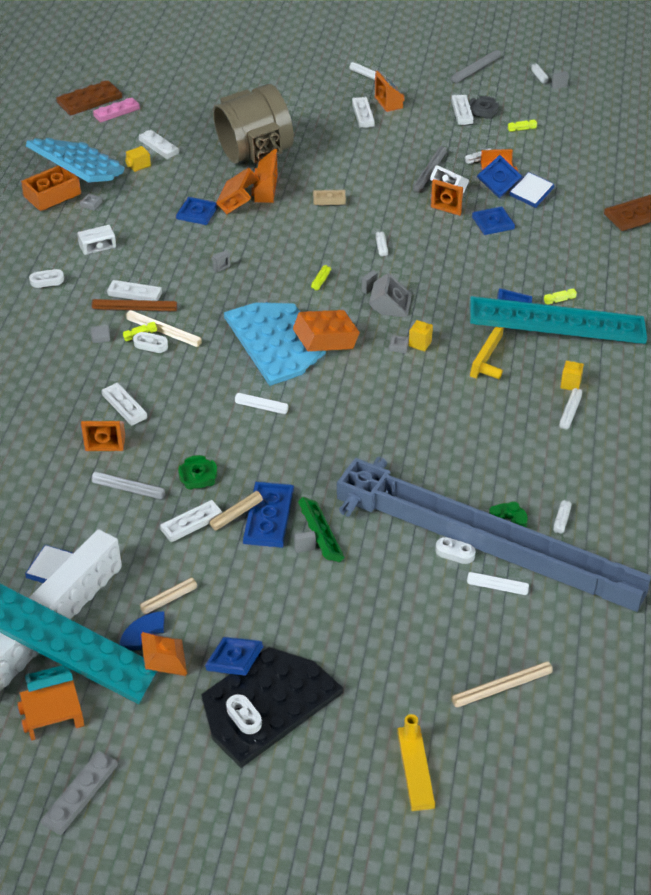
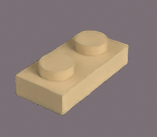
[313,190,346,206]

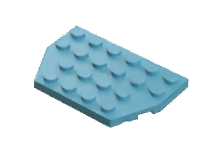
[26,138,125,182]
[224,302,326,386]

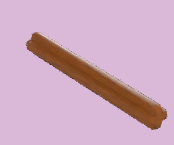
[92,299,177,311]

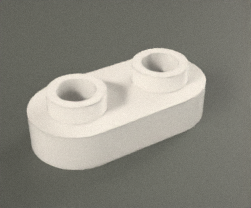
[29,269,64,288]
[133,332,168,353]
[435,537,475,564]
[226,694,262,734]

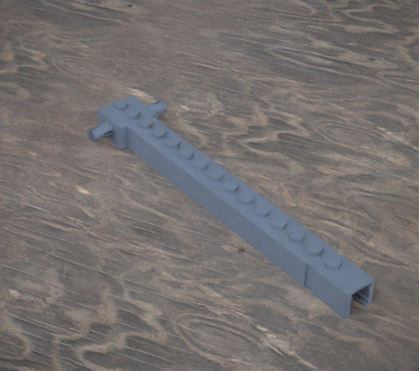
[337,457,651,612]

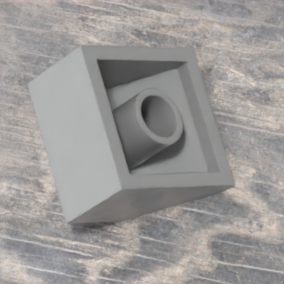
[369,272,412,317]

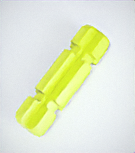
[508,119,537,132]
[311,265,331,290]
[544,288,577,305]
[123,322,157,341]

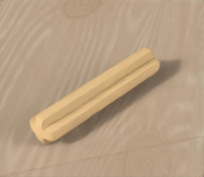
[209,491,263,531]
[140,577,197,614]

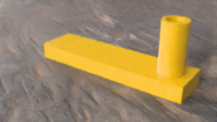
[470,327,504,380]
[397,714,435,811]

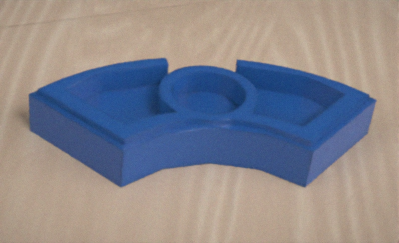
[119,611,165,650]

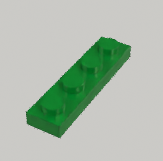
[298,497,345,563]

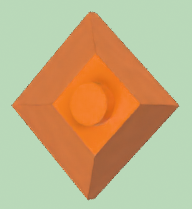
[431,179,463,216]
[141,632,187,676]

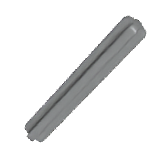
[91,472,165,499]

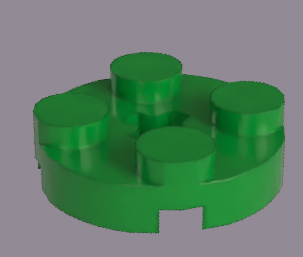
[178,455,218,490]
[489,501,528,528]

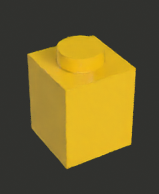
[125,146,151,172]
[409,320,433,352]
[560,360,584,391]

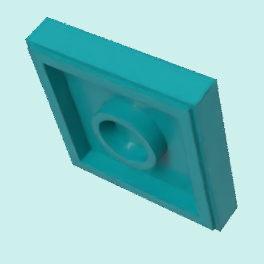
[25,665,73,692]

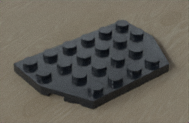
[201,647,343,768]

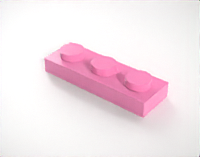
[93,98,140,123]

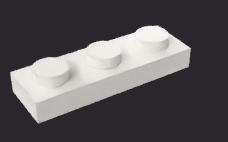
[451,95,473,125]
[352,97,374,128]
[139,130,179,159]
[107,280,162,301]
[102,383,147,426]
[160,500,222,542]

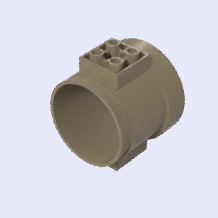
[213,83,294,164]

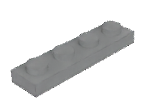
[41,751,118,835]

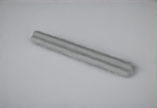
[451,50,501,83]
[413,146,447,193]

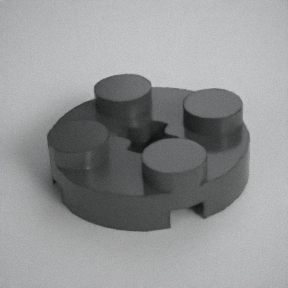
[469,96,499,119]

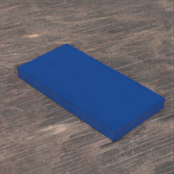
[243,482,294,548]

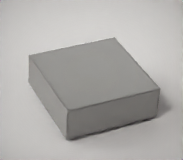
[552,71,569,89]
[80,193,102,210]
[212,250,230,273]
[362,270,378,294]
[91,325,110,343]
[389,335,409,353]
[294,531,316,553]

